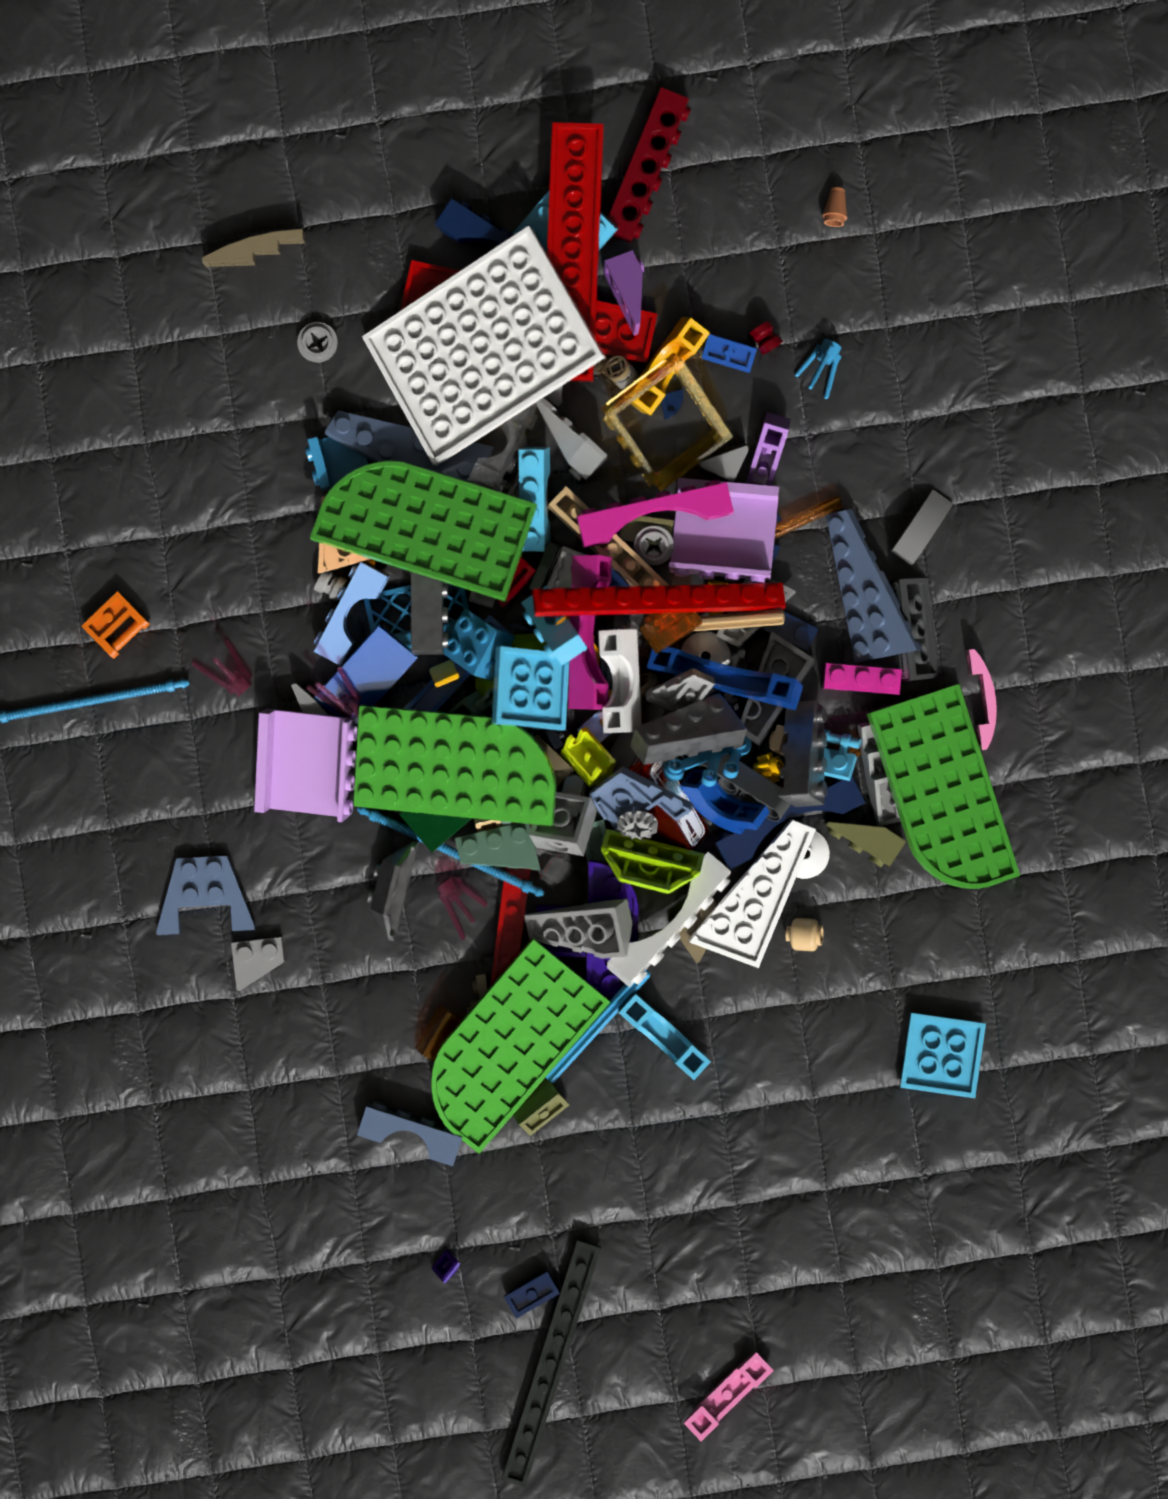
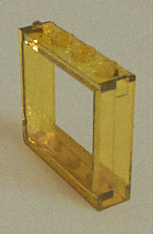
[601,352,733,491]

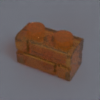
[640,612,702,654]

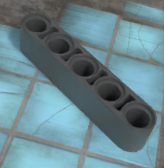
[676,752,791,822]

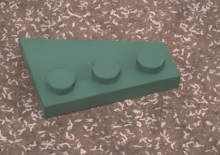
[455,823,541,871]

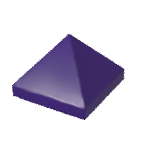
[431,1249,461,1283]

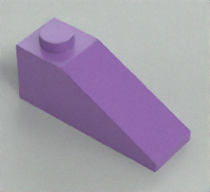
[603,250,644,336]
[745,412,791,486]

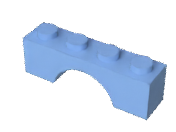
[313,561,390,666]

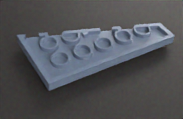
[325,411,494,483]
[826,509,922,663]

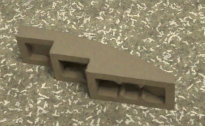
[202,229,305,267]

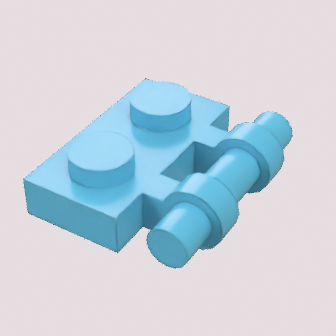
[824,729,861,781]

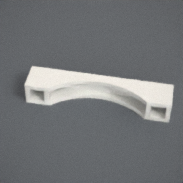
[607,852,731,987]

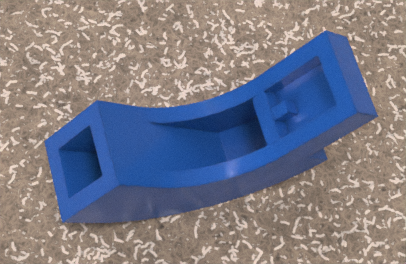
[679,768,770,834]

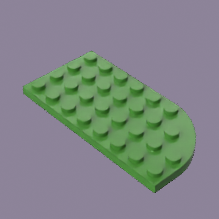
[310,461,537,601]
[867,684,1020,889]
[354,705,556,826]
[431,937,610,1154]

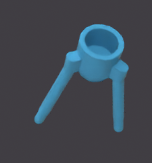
[795,339,842,399]

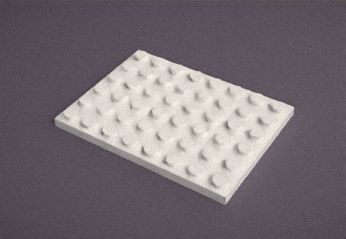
[362,226,605,466]

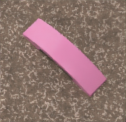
[966,649,997,750]
[683,1352,774,1441]

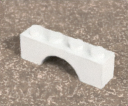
[599,629,641,733]

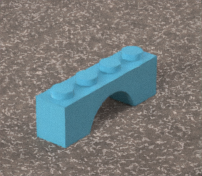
[519,447,551,552]
[618,992,711,1080]

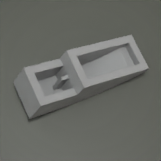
[891,490,953,565]

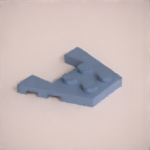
[588,766,694,839]
[156,855,256,935]

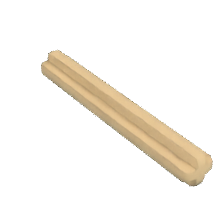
[685,610,785,632]

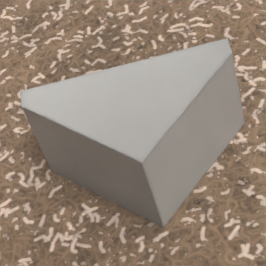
[698,445,749,483]

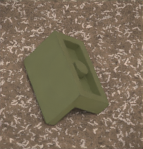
[620,516,674,546]
[513,1077,569,1136]

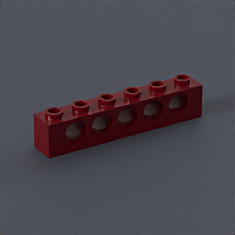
[608,87,691,244]

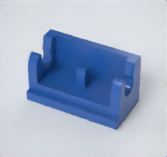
[701,333,757,373]

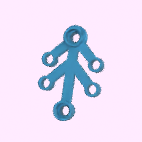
[663,736,752,787]

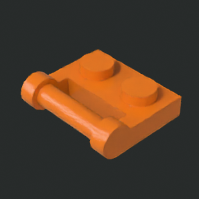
[81,591,150,659]

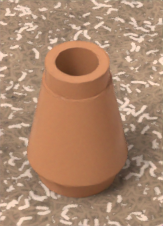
[822,187,847,227]

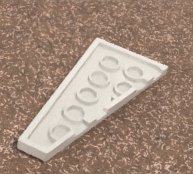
[688,819,816,968]

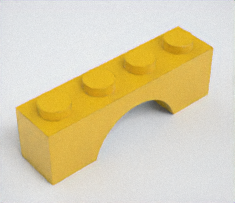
[623,317,710,415]

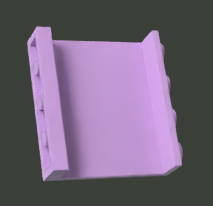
[669,478,779,583]
[254,708,357,822]

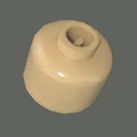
[786,918,824,951]

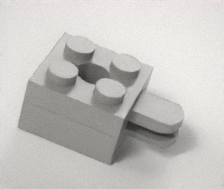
[529,775,597,856]

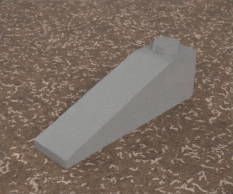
[535,397,607,482]
[525,899,632,959]

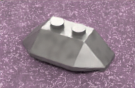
[367,841,419,941]

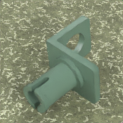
[448,688,494,717]

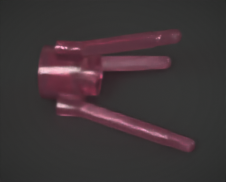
[192,640,253,697]
[307,667,362,718]
[437,876,487,940]

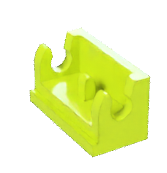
[560,727,616,788]

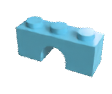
[521,586,588,665]

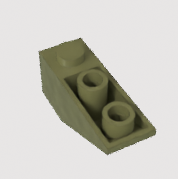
[824,821,906,867]

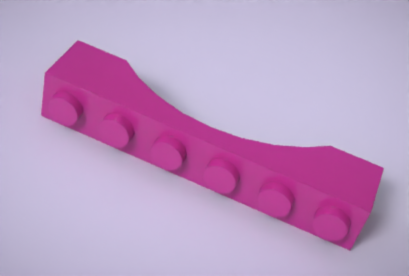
[577,480,734,549]
[568,555,612,710]

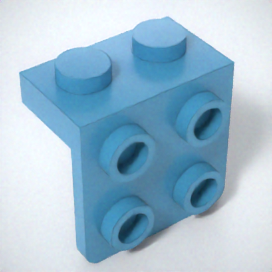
[305,437,369,491]
[444,610,515,681]

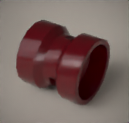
[749,320,783,355]

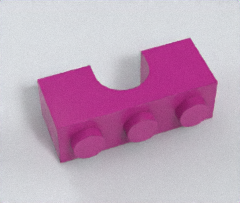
[821,663,902,695]

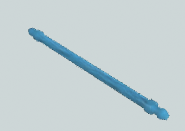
[0,678,190,723]
[357,807,545,897]

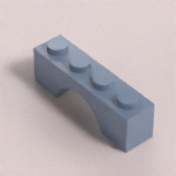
[357,1101,462,1166]

